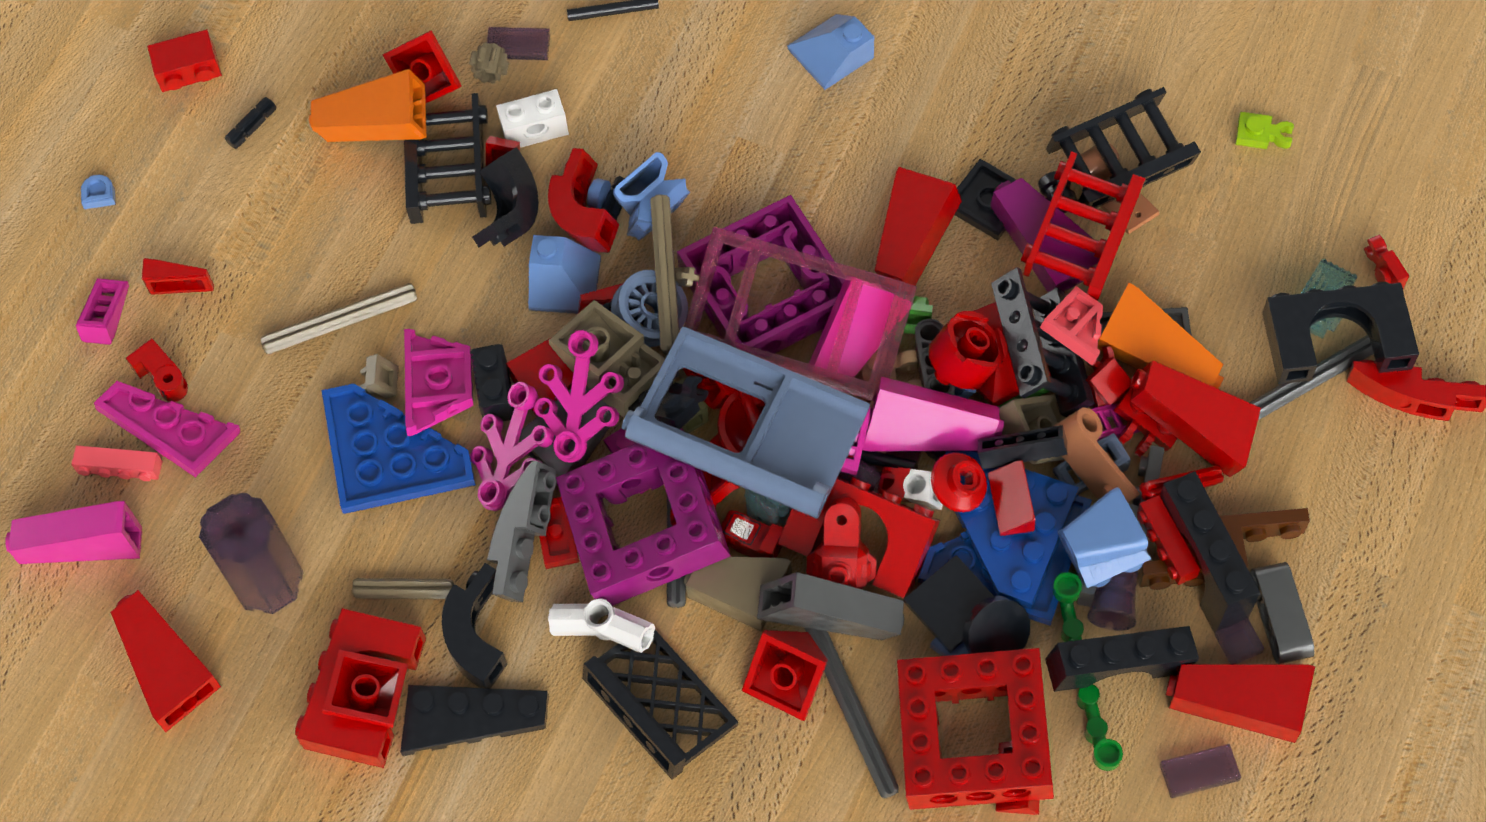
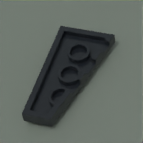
[400,685,549,756]

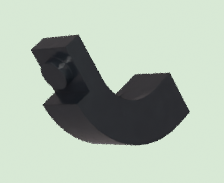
[472,147,539,247]
[442,563,507,688]

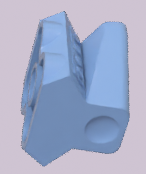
[613,152,690,241]
[1057,487,1151,588]

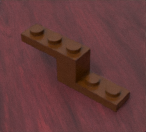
[1138,508,1310,590]

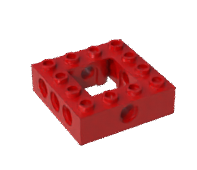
[897,648,1054,810]

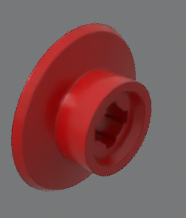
[931,452,987,512]

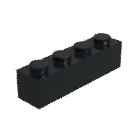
[978,425,1067,469]

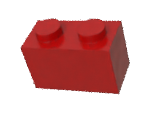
[147,29,222,92]

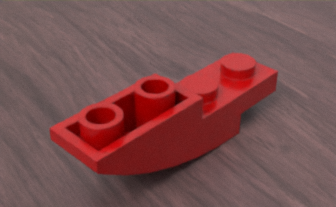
[1347,360,1486,421]

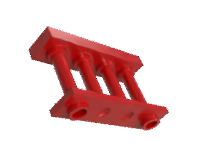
[1021,151,1146,301]

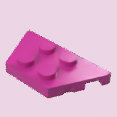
[404,329,474,436]

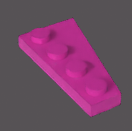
[94,381,241,478]

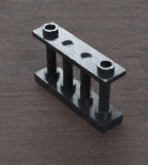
[1046,87,1201,208]
[404,93,492,224]
[991,267,1095,417]

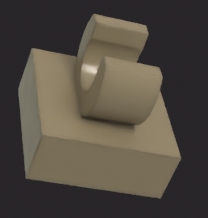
[359,354,398,399]

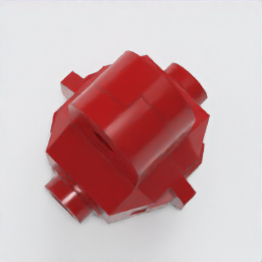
[806,497,877,589]

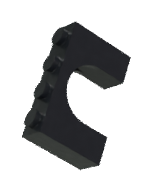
[1262,282,1419,384]
[1160,471,1260,635]

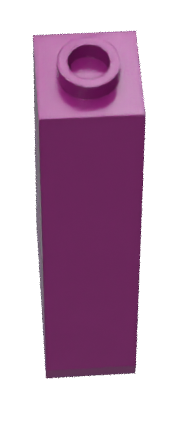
[990,178,1099,292]

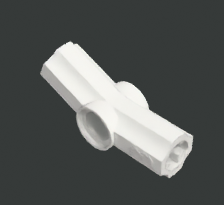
[548,598,655,653]

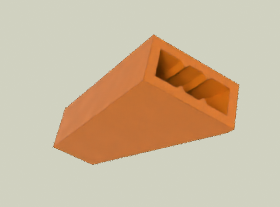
[309,69,427,142]
[1097,283,1224,389]

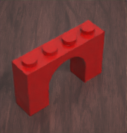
[778,477,941,598]
[295,608,426,768]

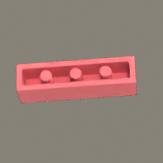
[71,445,162,481]

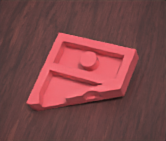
[1040,286,1103,365]

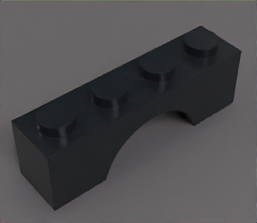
[1045,626,1199,692]

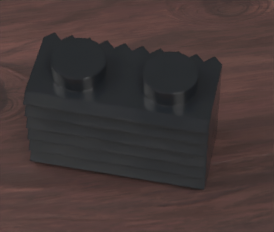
[470,344,514,424]

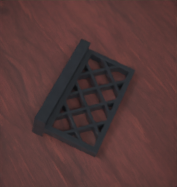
[582,630,738,780]

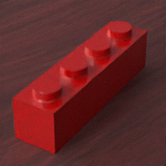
[1137,495,1200,585]

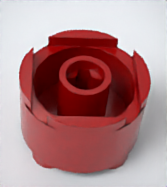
[929,311,1008,390]

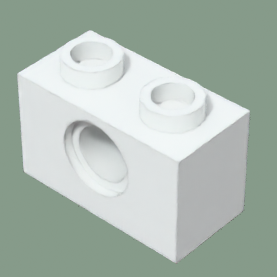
[496,89,569,148]

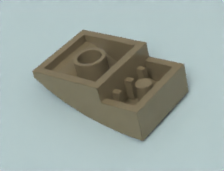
[549,300,665,418]

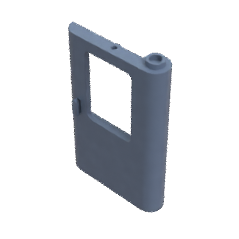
[622,326,870,519]

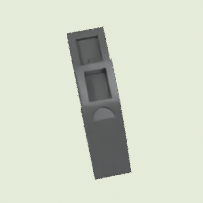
[487,461,557,603]

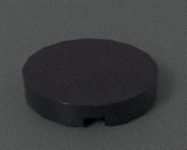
[963,596,1030,654]

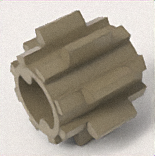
[469,42,509,84]

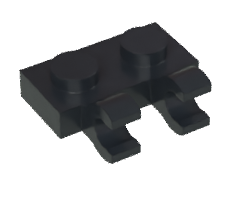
[628,371,709,430]

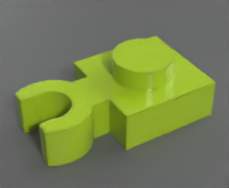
[1235,112,1294,149]

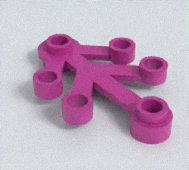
[534,330,624,463]
[470,382,554,511]

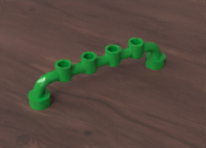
[1053,572,1123,771]

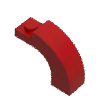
[548,148,620,253]

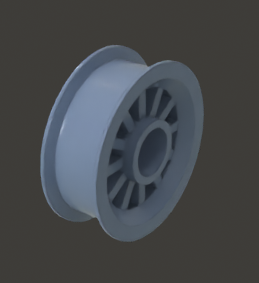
[611,270,688,347]

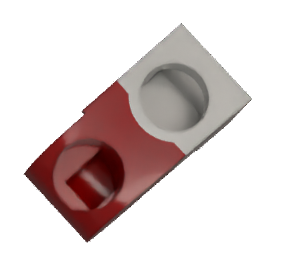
[877,467,943,510]

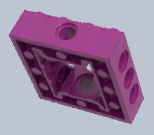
[677,195,846,359]
[556,428,731,606]

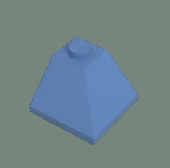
[787,14,874,90]
[528,235,601,314]

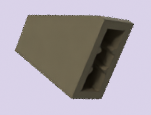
[684,557,792,631]

